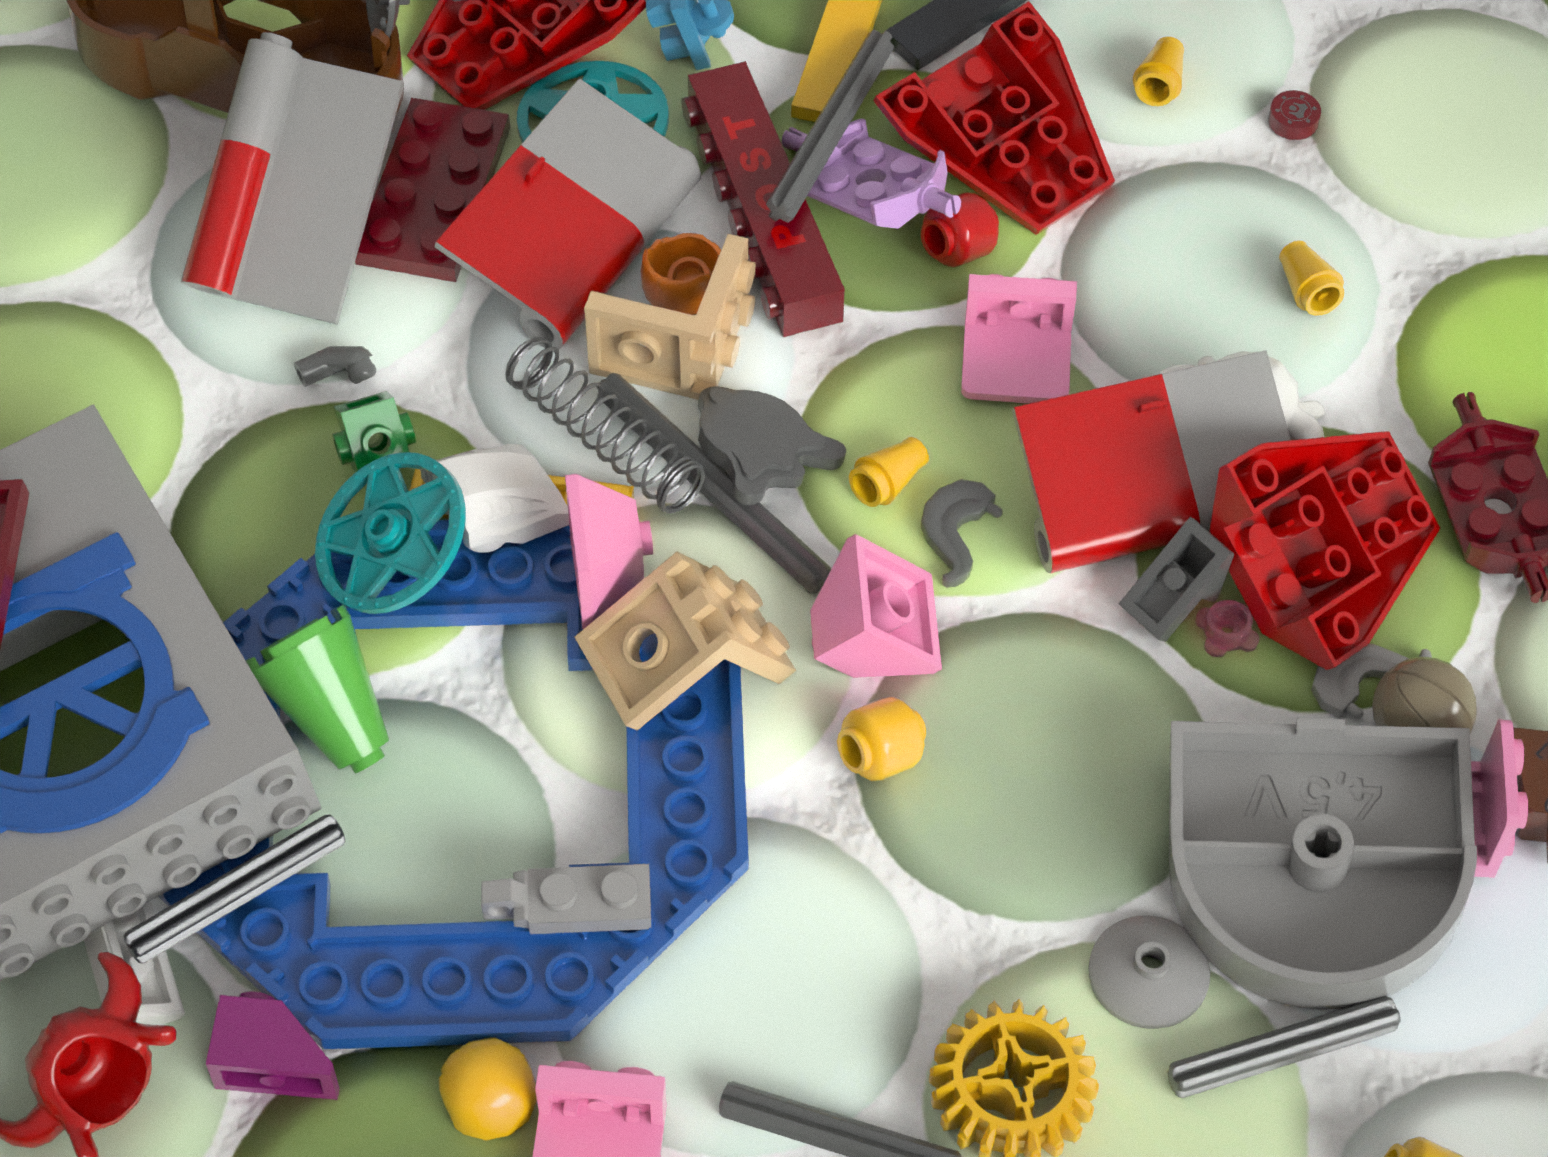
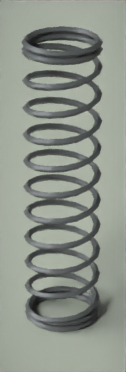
[505,336,705,514]

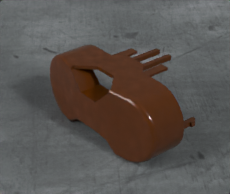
[66,0,404,114]

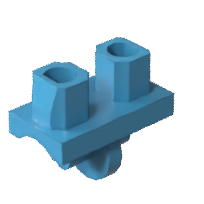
[646,0,734,70]

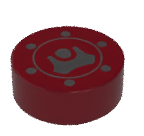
[1268,90,1321,140]

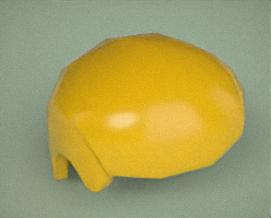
[439,1037,537,1140]

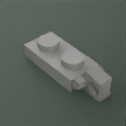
[481,864,651,934]

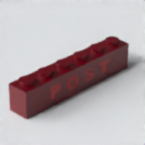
[681,61,845,337]

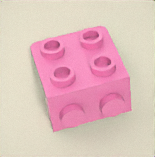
[961,274,1077,403]
[1471,719,1528,878]
[532,1061,667,1157]

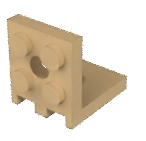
[584,234,755,400]
[575,551,797,730]

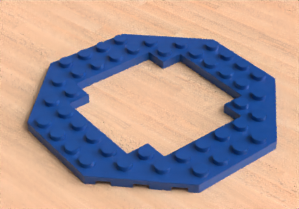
[158,520,749,1050]

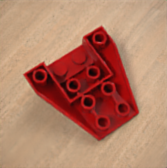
[407,0,646,110]
[873,1,1115,235]
[1209,431,1441,670]

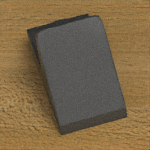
[1118,517,1234,642]

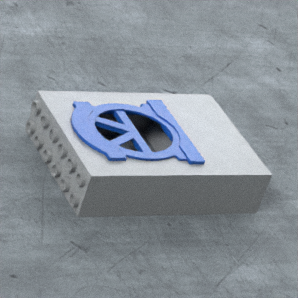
[0,404,322,981]

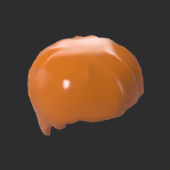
[640,233,721,315]

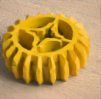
[929,999,1099,1157]

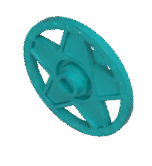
[517,61,669,143]
[315,452,466,614]

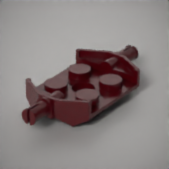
[1428,392,1548,603]

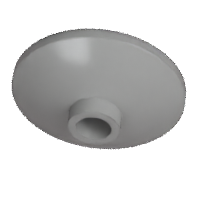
[1088,916,1210,1029]

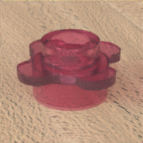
[1195,600,1259,657]

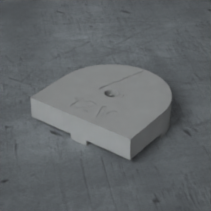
[1169,718,1477,1009]

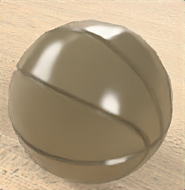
[1372,657,1477,734]

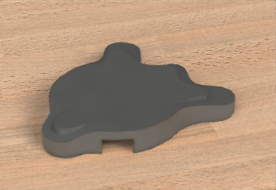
[698,386,846,505]

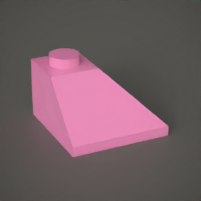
[565,474,653,629]
[810,534,942,678]

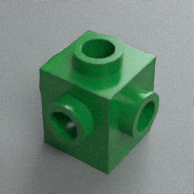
[332,391,416,472]

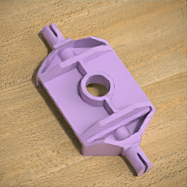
[782,118,961,229]

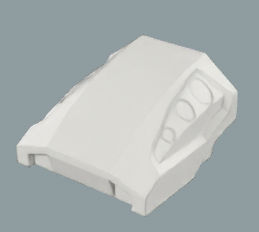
[420,444,569,553]

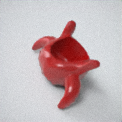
[0,952,177,1157]

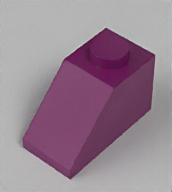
[206,991,340,1100]

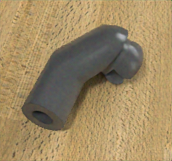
[294,346,376,387]

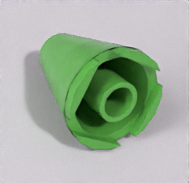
[245,604,389,774]

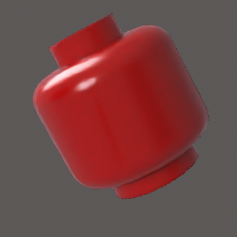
[921,192,999,267]

